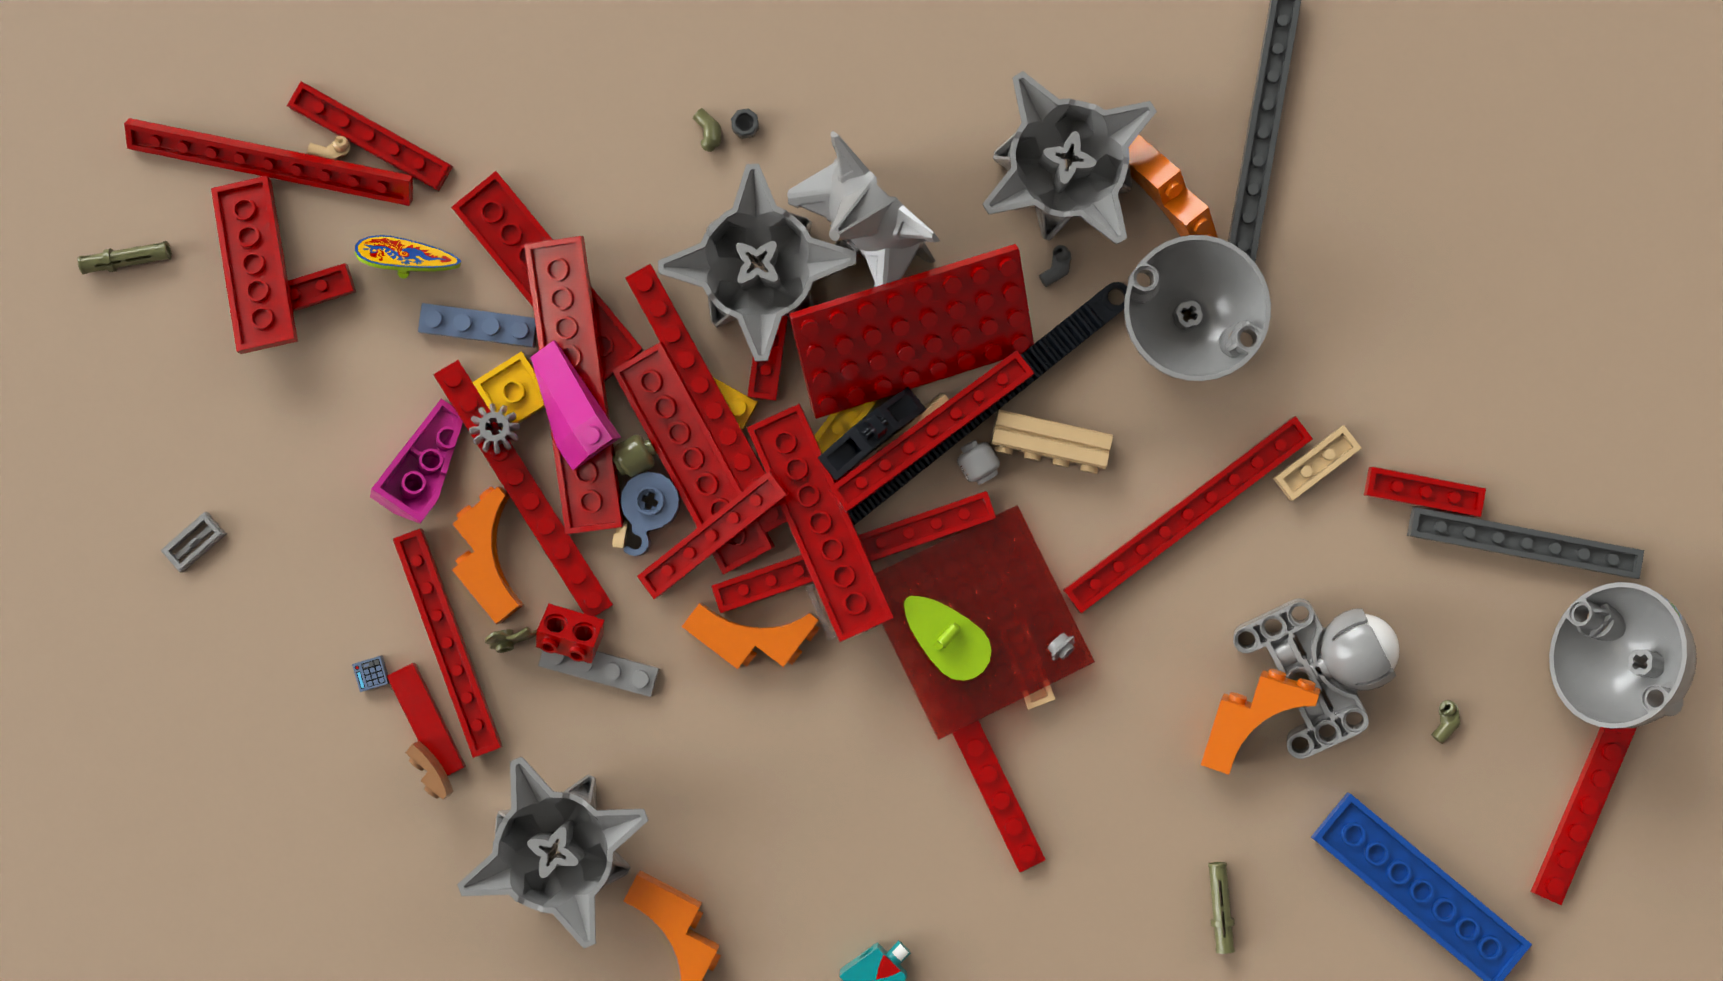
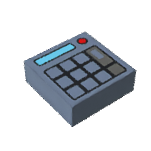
[352,655,389,692]

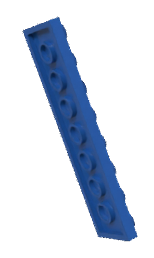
[1311,792,1532,981]

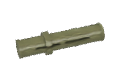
[78,241,172,275]
[1208,862,1235,954]

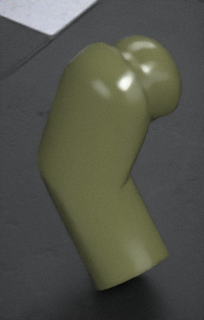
[693,108,721,152]
[1431,700,1460,744]

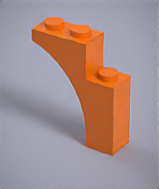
[1128,135,1218,238]
[452,486,524,624]
[681,603,820,669]
[1201,669,1321,775]
[623,870,721,981]

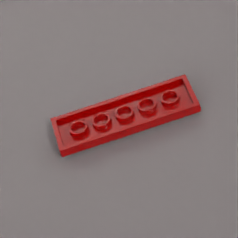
[211,175,298,354]

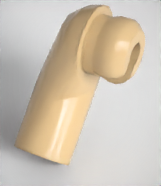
[307,136,351,160]

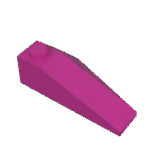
[531,340,621,470]
[370,398,463,524]

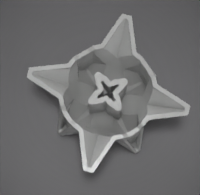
[983,71,1157,245]
[788,131,940,287]
[658,164,856,361]
[457,757,648,948]

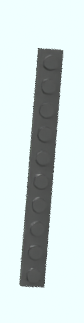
[1228,0,1301,262]

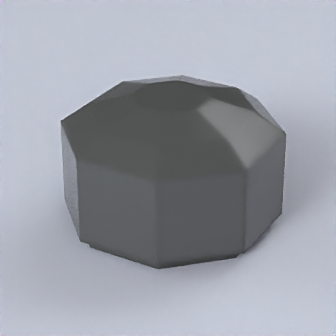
[731,108,759,139]

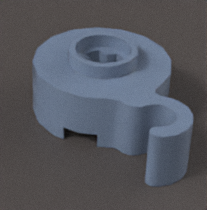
[620,472,681,556]

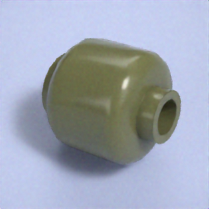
[613,435,657,477]

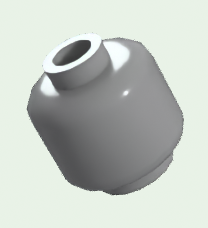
[957,440,1000,485]

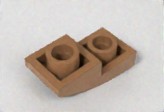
[405,741,453,799]

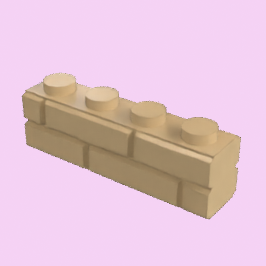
[990,410,1113,474]

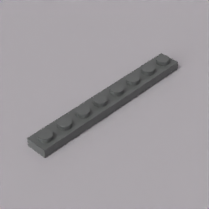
[1407,507,1645,579]

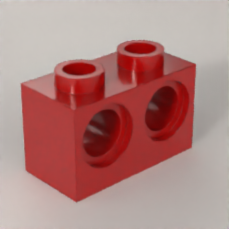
[536,603,605,664]

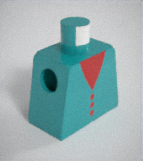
[839,940,911,981]

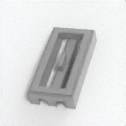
[161,512,227,572]

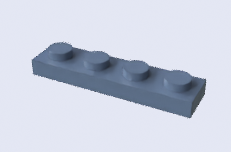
[418,303,537,348]

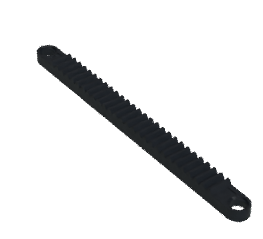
[848,282,1127,525]

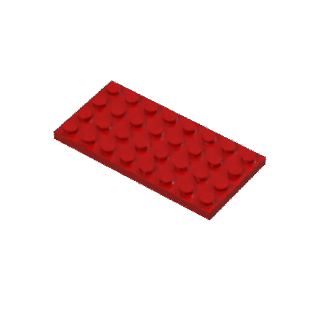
[789,244,1034,419]

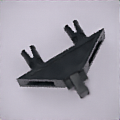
[818,387,926,480]

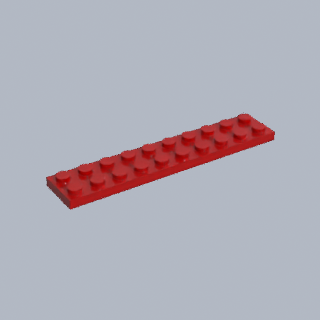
[524,236,624,534]

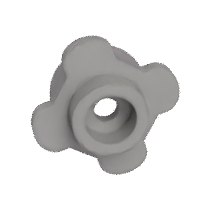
[1048,633,1075,661]

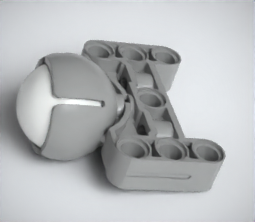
[1233,598,1399,759]

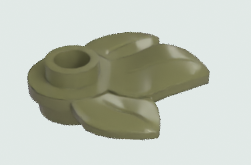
[485,627,537,653]

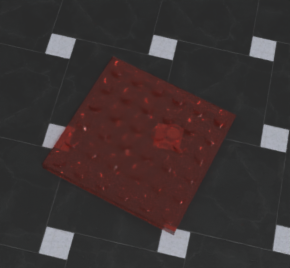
[875,505,1095,740]

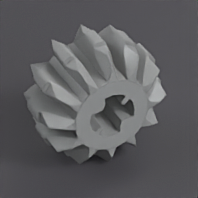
[469,403,520,454]

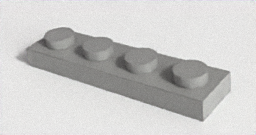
[538,650,659,697]

